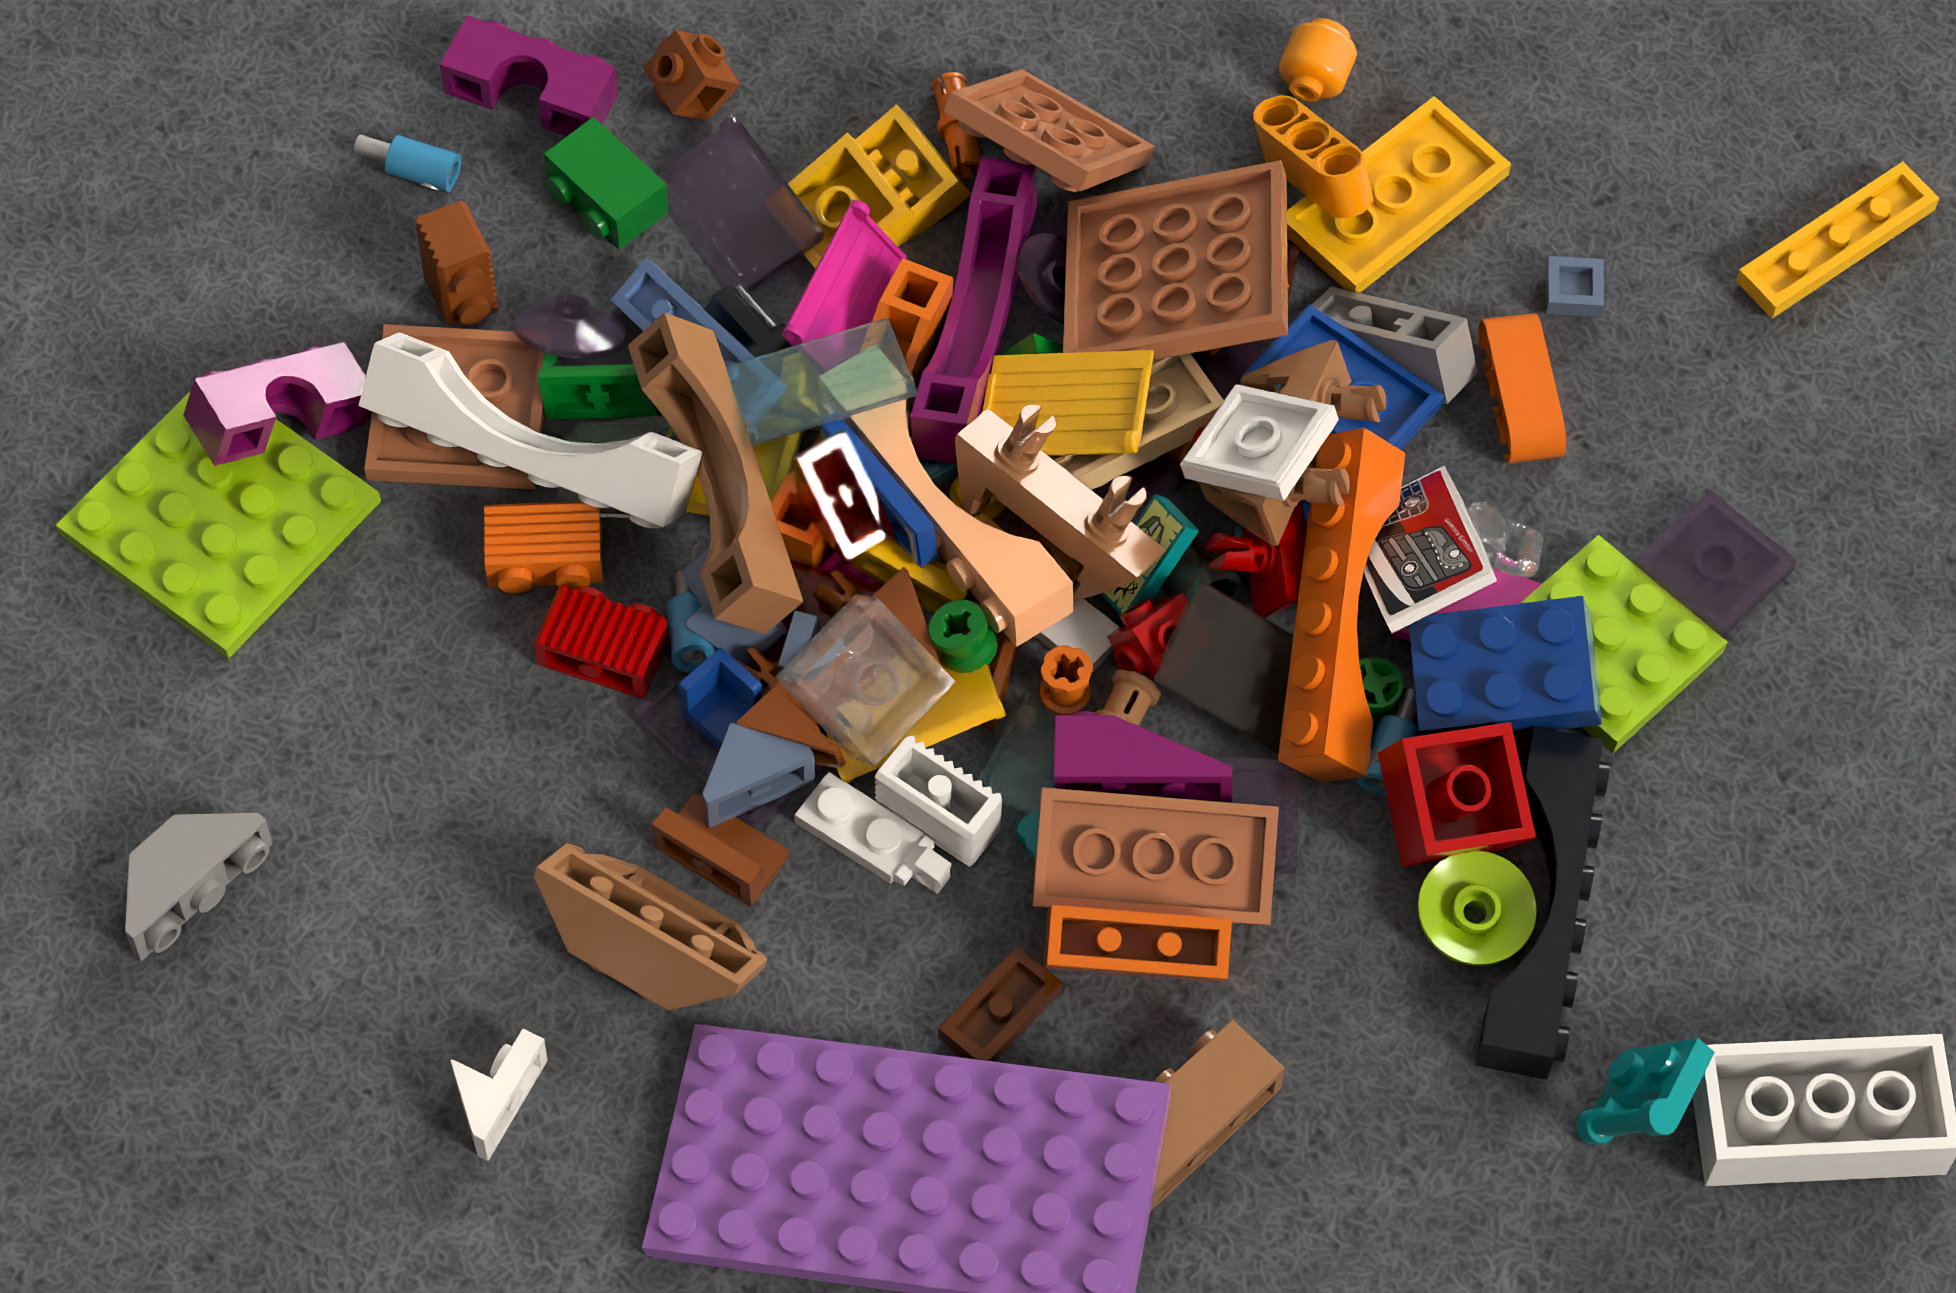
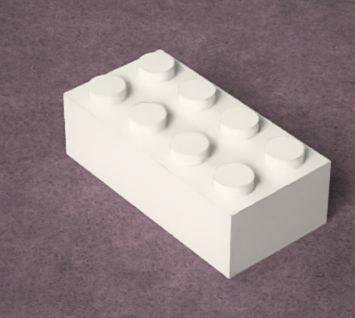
[1693,1034,1956,1186]

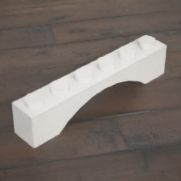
[359,332,702,528]

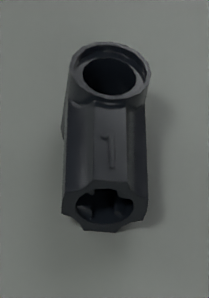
[703,285,799,382]

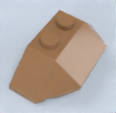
[534,843,767,1011]

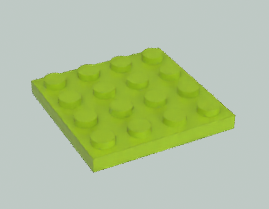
[56,391,381,659]

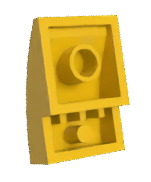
[765,104,971,269]

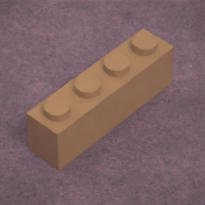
[1150,1020,1285,1211]

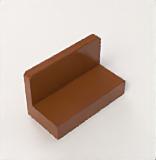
[652,794,789,907]

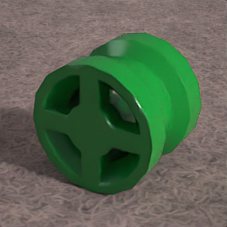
[929,600,998,673]
[1359,657,1404,727]

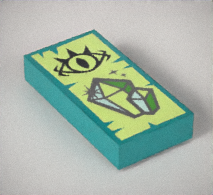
[1100,494,1199,615]

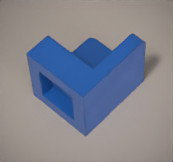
[679,647,762,750]

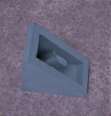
[702,722,815,828]

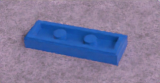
[820,413,938,568]

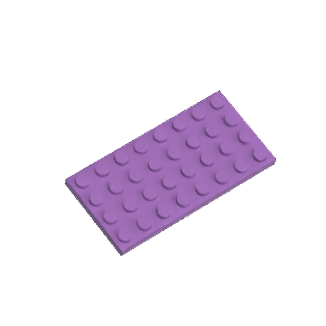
[642,1024,1172,1293]

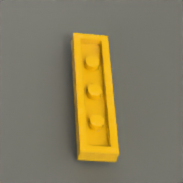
[1736,161,1939,319]

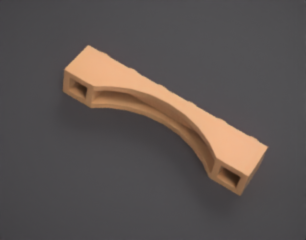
[817,345,1073,647]

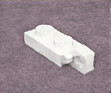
[794,772,951,894]

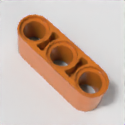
[1478,313,1566,464]

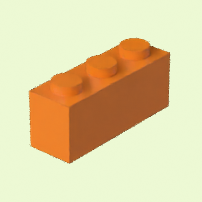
[1043,905,1232,982]

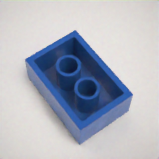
[1409,596,1602,736]

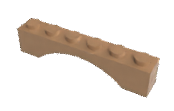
[628,312,803,634]

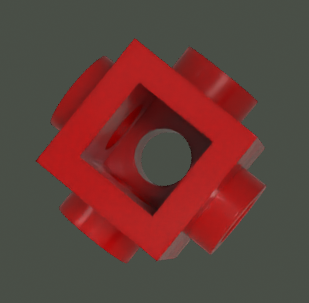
[1106,593,1213,686]

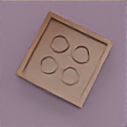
[943,69,1155,192]
[364,324,553,490]

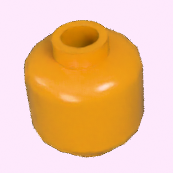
[1278,18,1357,102]

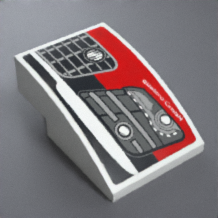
[1363,466,1497,633]

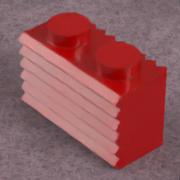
[534,584,669,700]

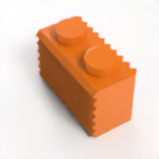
[484,501,603,593]

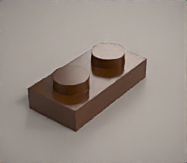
[938,946,1063,1062]

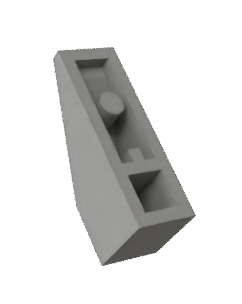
[1312,286,1478,404]

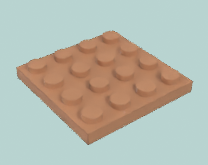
[1063,160,1288,360]

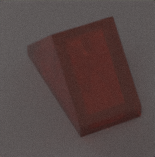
[792,430,895,561]

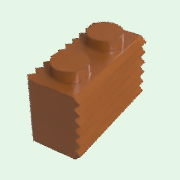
[415,201,499,326]

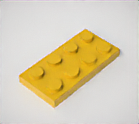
[1287,96,1511,293]

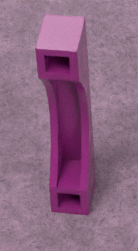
[910,157,1037,464]

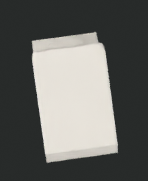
[450,1029,548,1161]

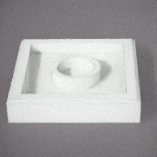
[1180,384,1339,501]

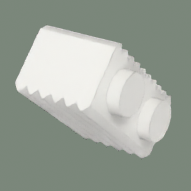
[874,736,1002,867]

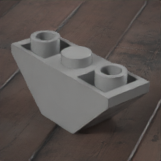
[125,813,273,961]

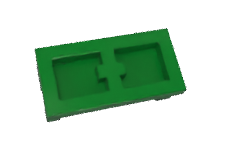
[537,349,658,419]

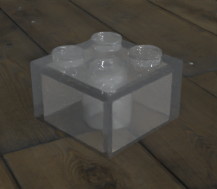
[775,594,956,766]

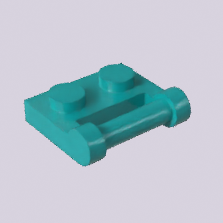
[1576,1038,1715,1145]

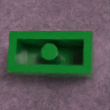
[544,117,668,249]

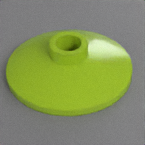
[1417,851,1537,966]

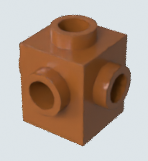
[643,30,741,120]

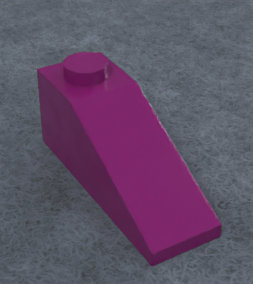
[1054,711,1232,803]

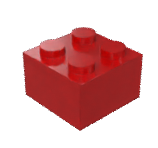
[1378,722,1536,867]

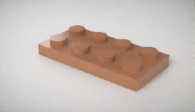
[1032,787,1279,926]

